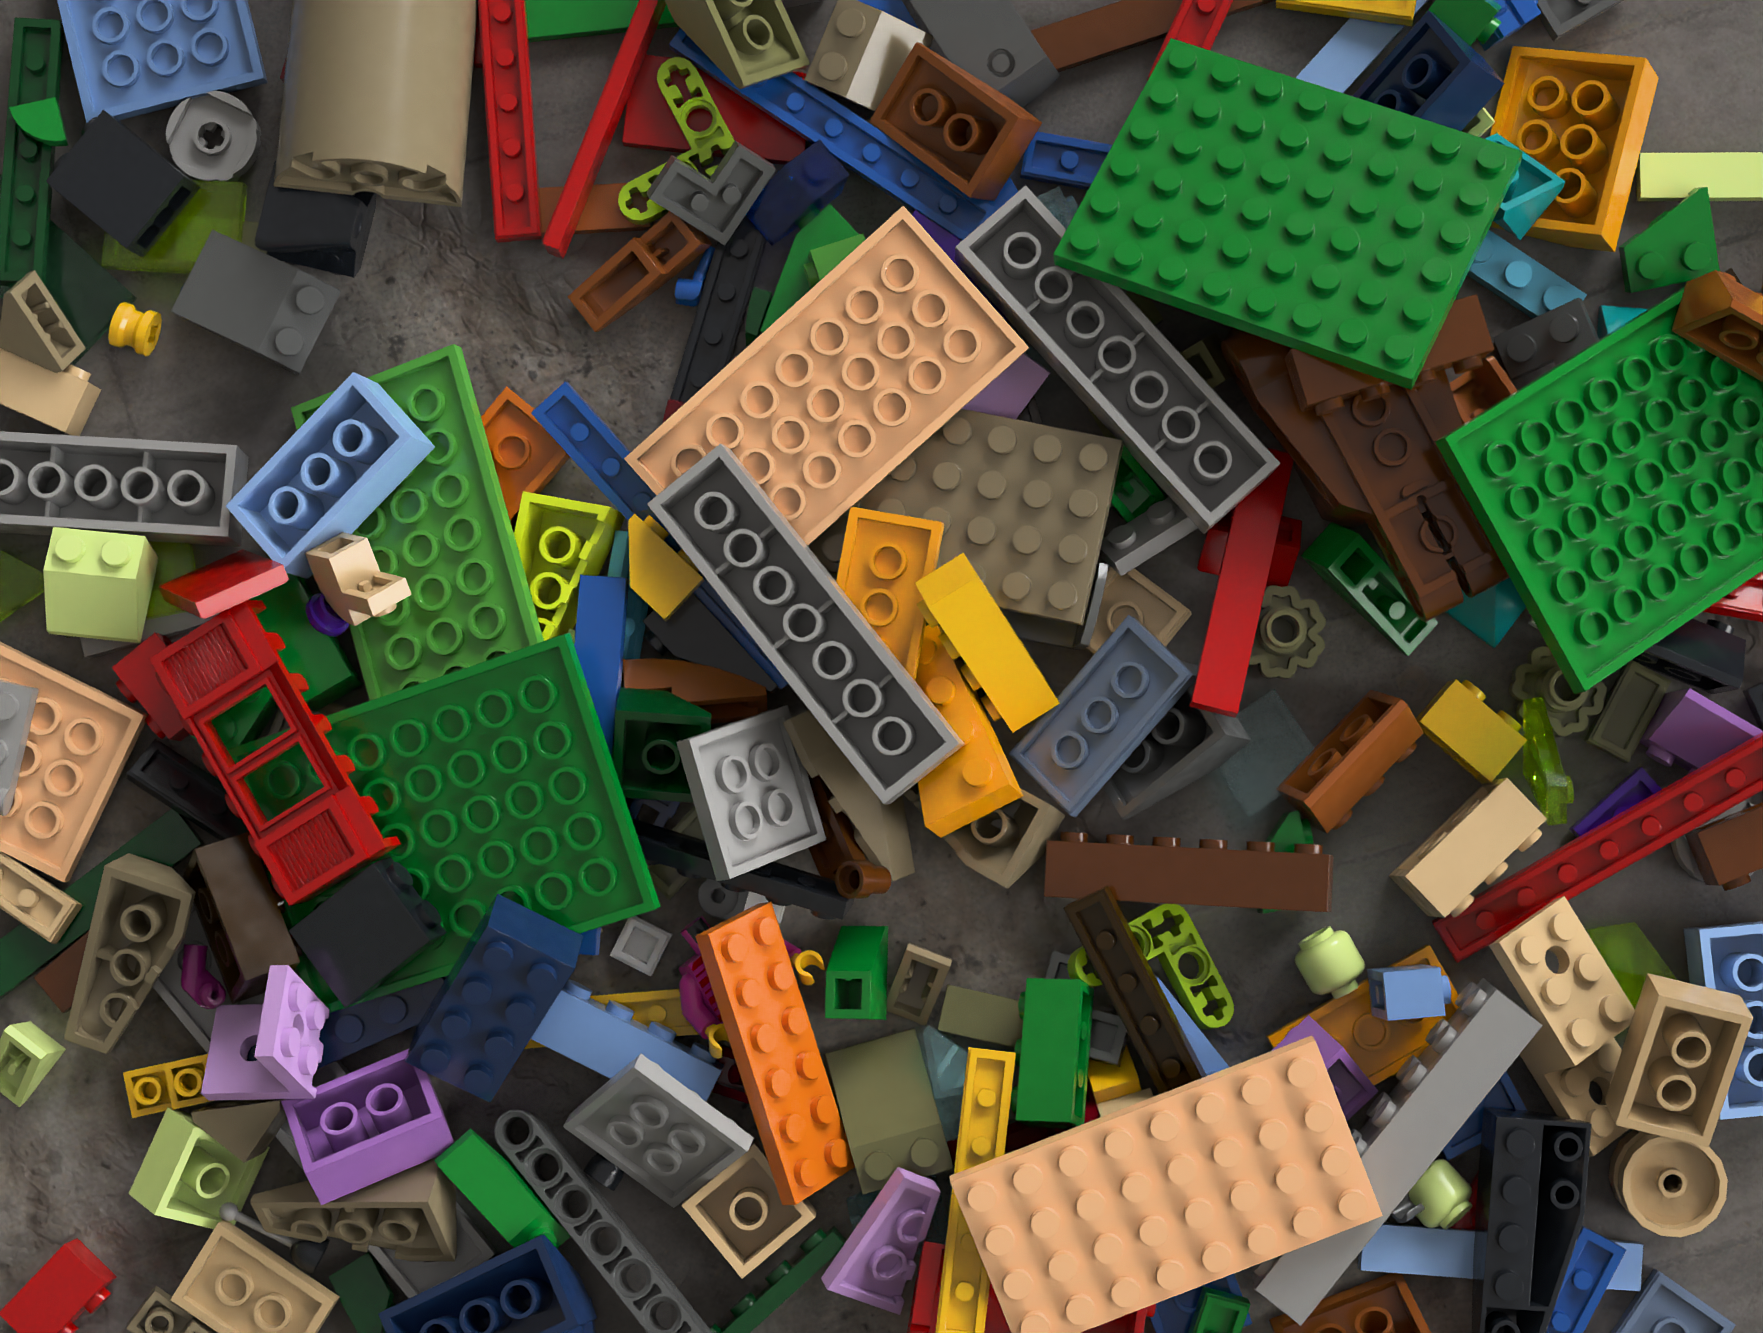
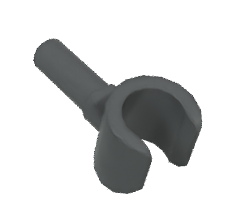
[1391,1192,1425,1224]

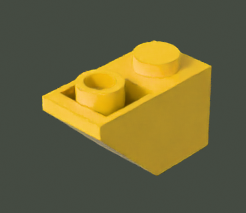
[628,513,704,621]

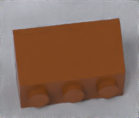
[1672,270,1763,382]
[1276,690,1424,833]
[1269,1273,1431,1333]

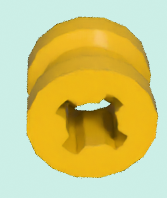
[108,302,162,357]

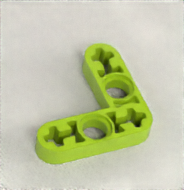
[618,57,735,225]
[1067,903,1234,1030]

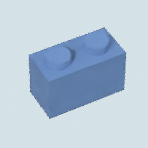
[1367,964,1451,1021]

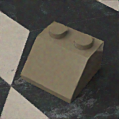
[805,0,934,112]

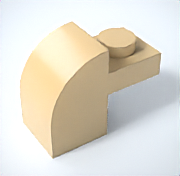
[305,532,412,626]

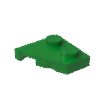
[1619,187,1720,293]

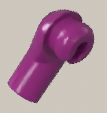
[181,944,226,1009]

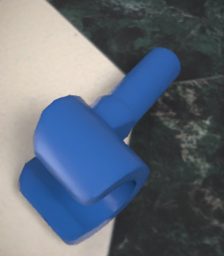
[675,246,715,307]

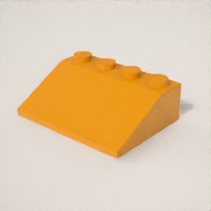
[1489,46,1659,252]

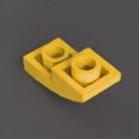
[123,1054,215,1118]

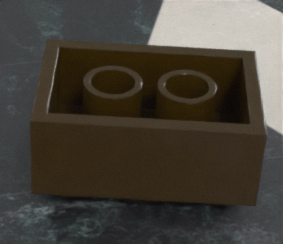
[183,832,302,1004]

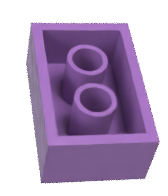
[281,1049,454,1205]

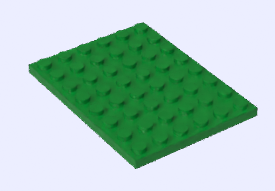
[1053,38,1523,390]
[1435,287,1763,694]
[228,633,661,1013]

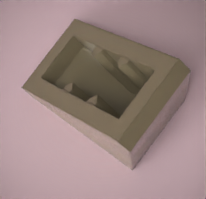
[0,270,86,373]
[887,942,952,1026]
[191,1099,287,1163]

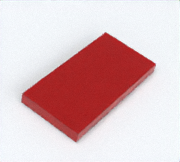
[622,55,812,167]

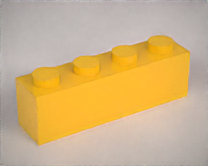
[915,553,1060,733]

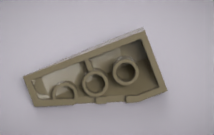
[783,710,915,883]
[904,782,1065,889]
[64,853,196,1054]
[250,1156,457,1262]

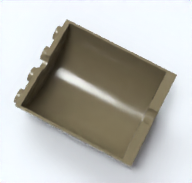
[274,0,478,207]

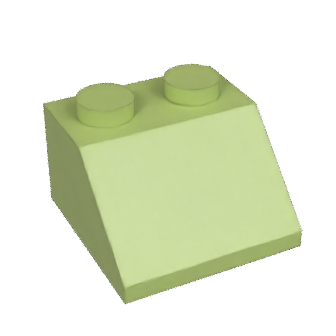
[43,527,159,643]
[129,1107,270,1229]

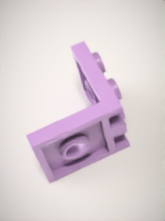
[201,965,330,1101]

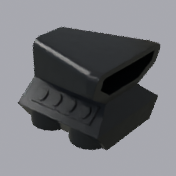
[255,161,376,278]

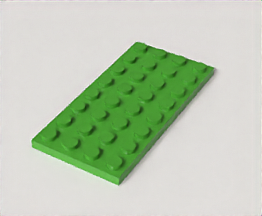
[291,344,544,701]

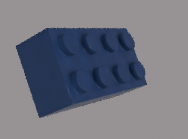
[405,894,583,1102]

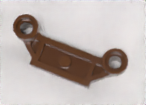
[807,772,891,899]

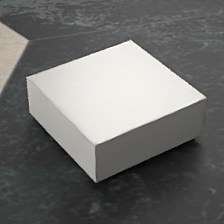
[610,916,673,976]

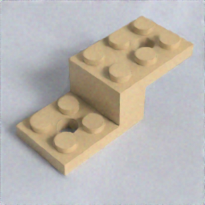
[1489,896,1635,1157]

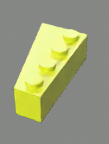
[514,491,625,641]

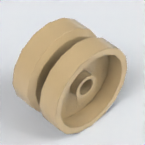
[1609,1129,1728,1237]

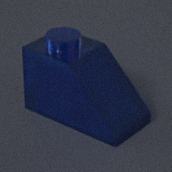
[746,139,849,246]

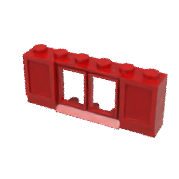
[149,600,401,906]

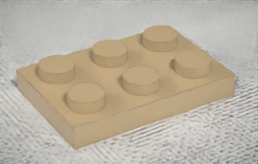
[170,1220,340,1333]

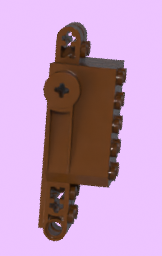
[1221,327,1510,622]

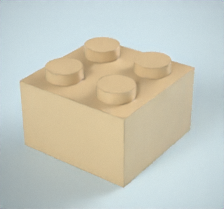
[682,1139,817,1279]

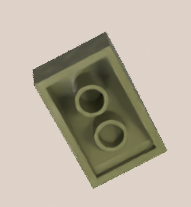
[665,0,810,90]
[825,1028,954,1194]

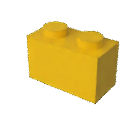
[1416,679,1527,784]

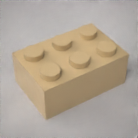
[1389,778,1547,918]
[1605,973,1753,1147]

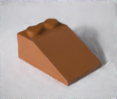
[869,42,1043,201]

